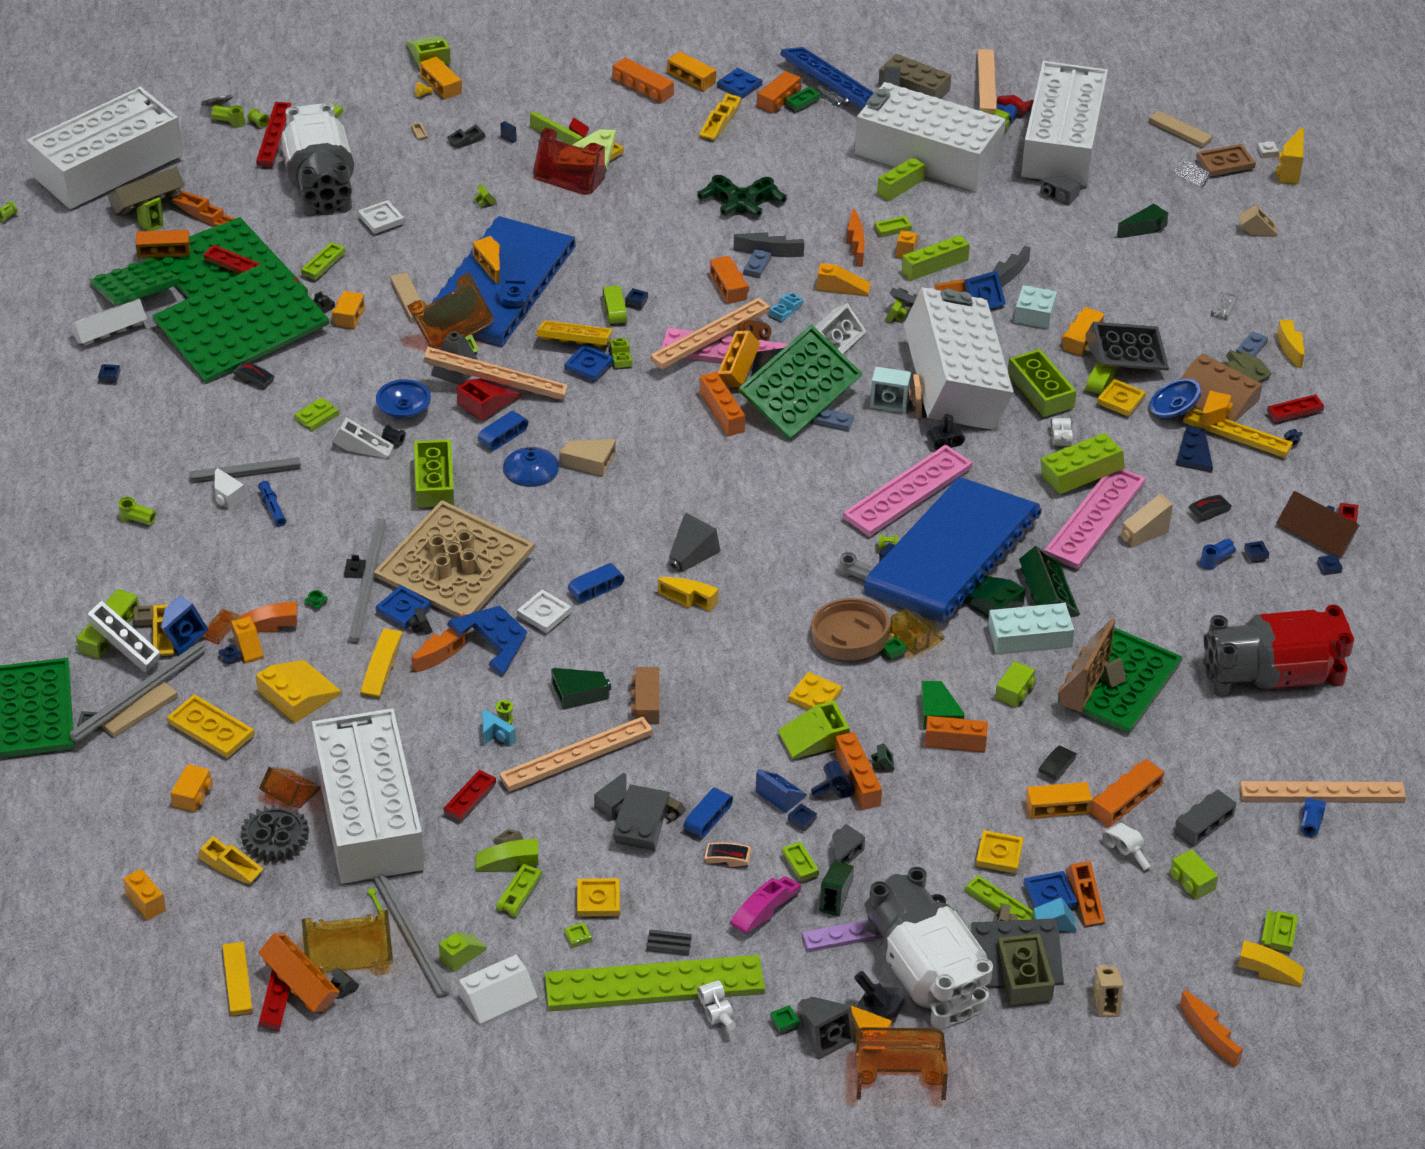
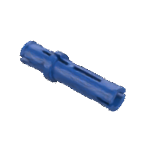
[258,481,287,527]

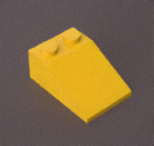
[1276,128,1304,184]

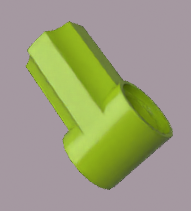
[211,105,245,127]
[118,497,157,526]

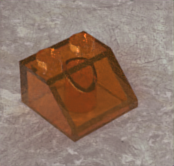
[259,767,321,809]

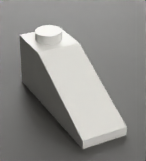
[331,417,394,459]

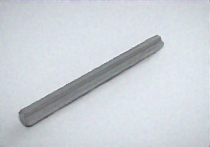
[190,457,301,482]

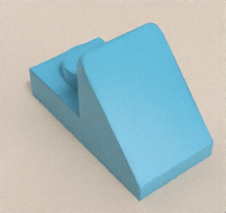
[482,709,516,746]

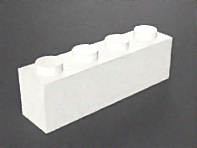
[70,299,147,346]
[87,601,160,673]

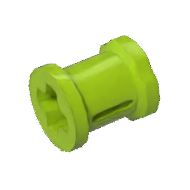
[247,108,269,128]
[0,201,18,222]
[878,534,898,551]
[495,700,514,725]

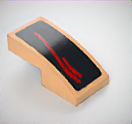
[704,842,752,867]

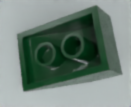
[964,576,1026,618]

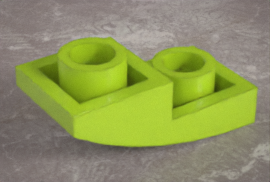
[610,338,633,368]

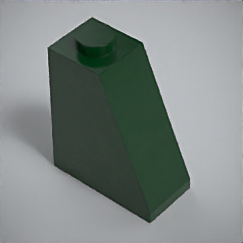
[551,668,611,710]
[819,861,854,917]

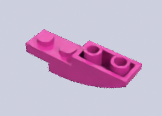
[730,876,801,934]

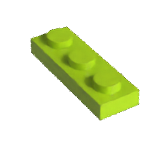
[301,242,346,280]

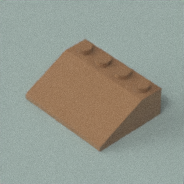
[1181,353,1262,422]
[1058,618,1116,712]

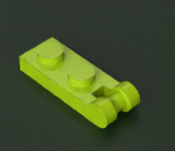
[496,864,542,917]

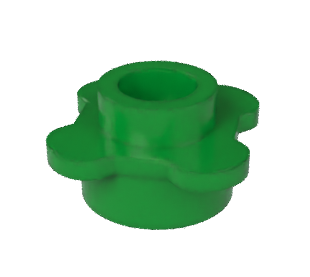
[304,590,328,609]

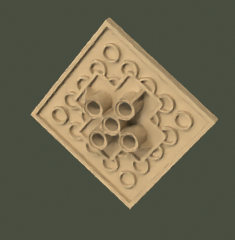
[374,500,535,617]

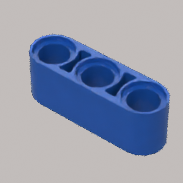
[478,411,529,451]
[568,563,625,603]
[683,787,733,838]

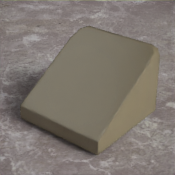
[1102,658,1126,688]
[493,829,523,845]

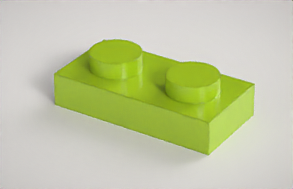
[782,841,819,882]

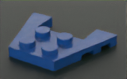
[447,606,528,676]

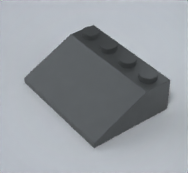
[1085,322,1169,371]
[970,918,1064,989]

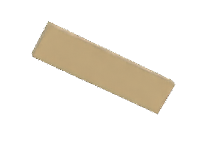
[1148,110,1212,148]
[390,272,425,322]
[101,682,178,737]

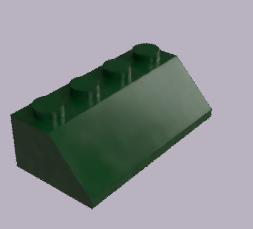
[1019,546,1080,617]

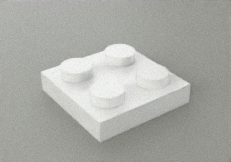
[358,200,404,234]
[517,589,572,633]

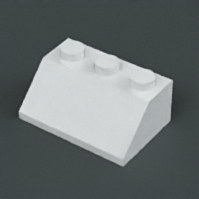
[815,303,867,354]
[459,954,538,1026]

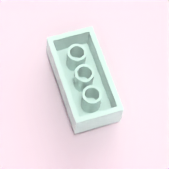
[988,603,1074,654]

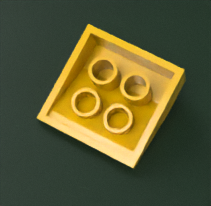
[256,660,342,723]

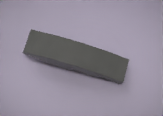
[733,232,804,257]
[993,246,1031,287]

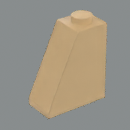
[559,439,616,477]
[1121,493,1173,548]

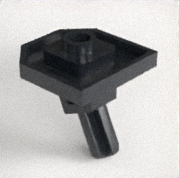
[854,971,905,1020]

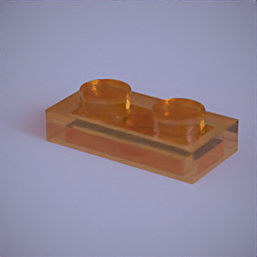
[202,608,240,644]

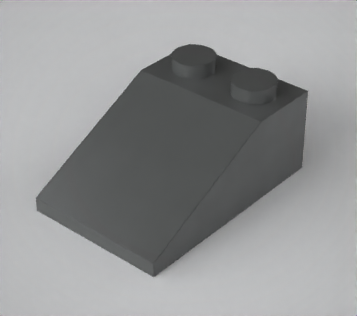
[613,784,670,851]

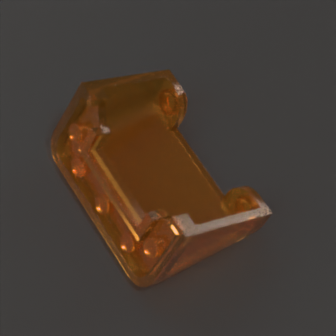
[407,272,494,350]

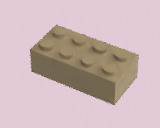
[878,54,951,99]
[108,167,185,216]

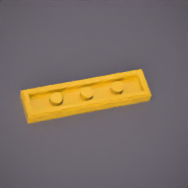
[222,941,253,1016]

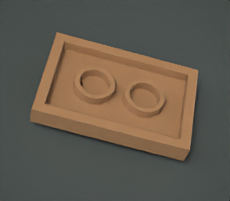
[1196,144,1256,177]

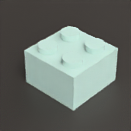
[1014,285,1057,329]
[870,367,911,413]

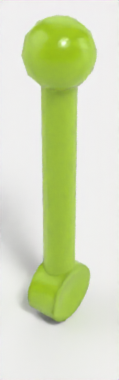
[368,888,388,921]

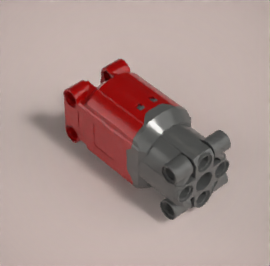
[1203,605,1354,697]

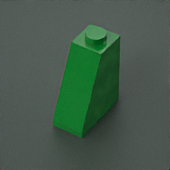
[920,681,964,729]

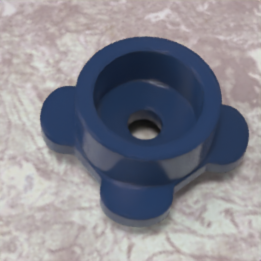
[1284,429,1303,445]
[218,645,242,664]

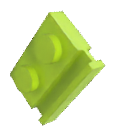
[294,397,340,432]
[1261,909,1298,952]

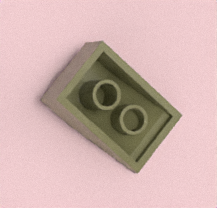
[998,933,1055,1005]

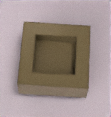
[134,605,153,626]

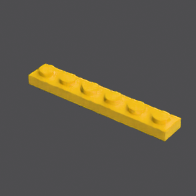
[1183,408,1293,458]

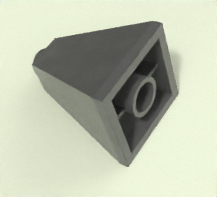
[431,331,478,385]
[669,513,721,571]
[798,997,855,1059]

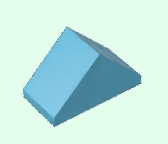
[1033,897,1077,933]

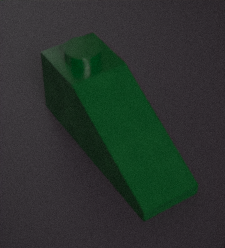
[1117,203,1169,238]

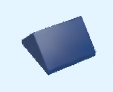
[756,769,807,813]

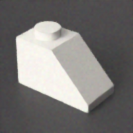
[215,468,246,510]

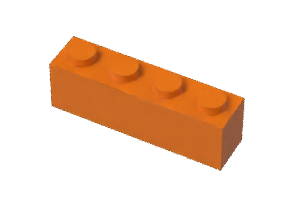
[612,57,674,104]
[699,372,745,436]
[834,732,882,810]
[1091,759,1164,827]
[258,933,340,1012]

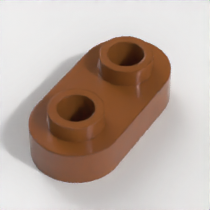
[737,320,772,340]

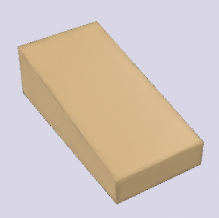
[411,122,428,140]

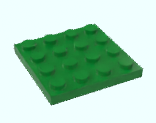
[90,258,180,306]

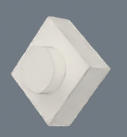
[1257,141,1279,158]

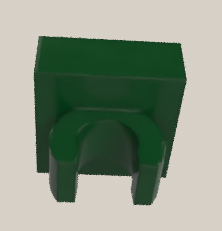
[871,743,895,772]

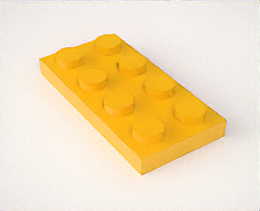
[536,320,613,347]
[167,694,255,758]

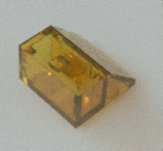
[890,608,945,655]

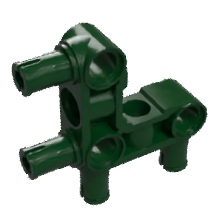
[697,175,787,218]

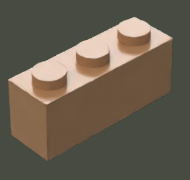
[631,667,659,724]

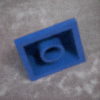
[161,595,209,655]

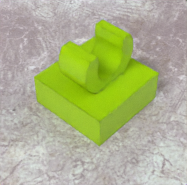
[474,184,497,207]
[885,298,908,323]

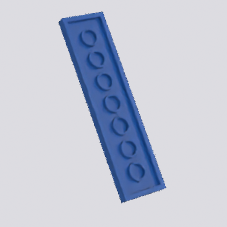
[780,47,874,109]

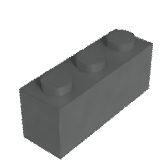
[1175,789,1237,847]

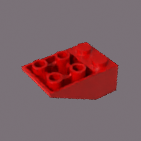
[456,378,521,421]

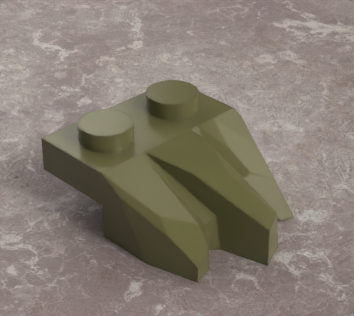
[1221,349,1272,383]

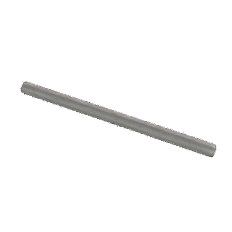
[349,518,386,643]
[69,643,206,742]
[373,874,450,998]

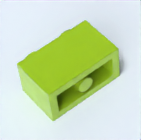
[995,661,1037,707]
[1170,849,1218,900]

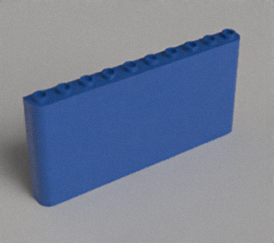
[424,216,576,347]
[864,477,1042,623]

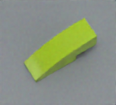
[476,838,539,872]

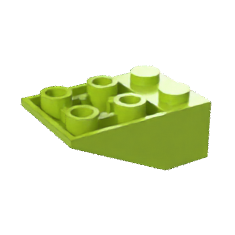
[406,35,451,69]
[778,700,850,759]

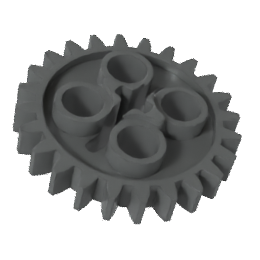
[241,804,309,861]

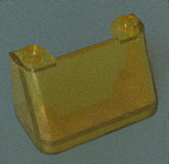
[301,910,393,974]

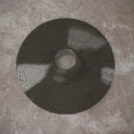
[200,95,233,107]

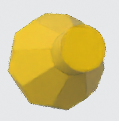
[415,82,433,98]

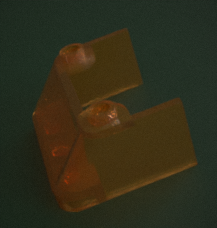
[855,1027,948,1100]

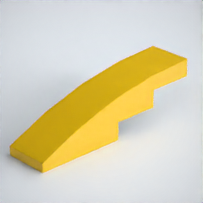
[699,93,742,140]
[360,628,403,698]

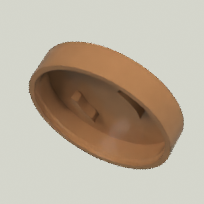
[811,598,890,661]

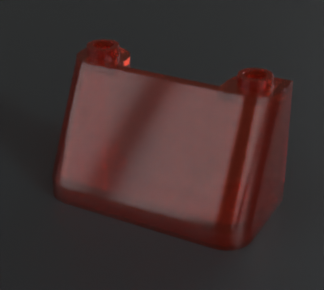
[533,128,605,195]

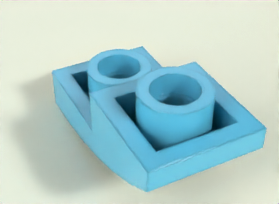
[767,293,804,322]

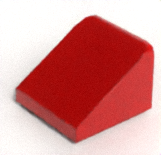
[569,118,589,138]
[1338,503,1359,523]

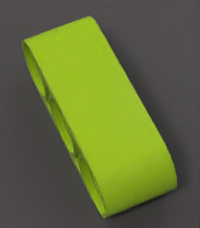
[603,285,627,324]
[1085,361,1118,395]

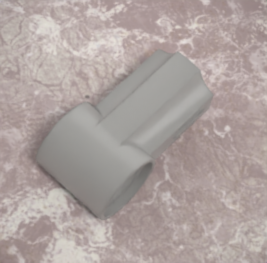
[839,552,874,580]

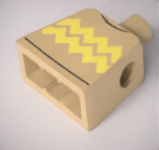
[1093,964,1123,1017]

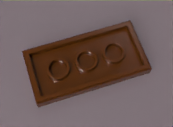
[1276,491,1360,558]

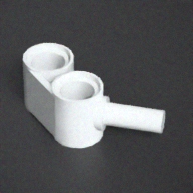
[1051,418,1073,446]
[1102,822,1151,871]
[697,980,736,1030]

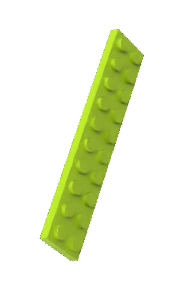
[545,955,765,1011]

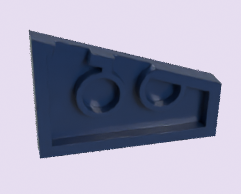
[1176,425,1213,473]

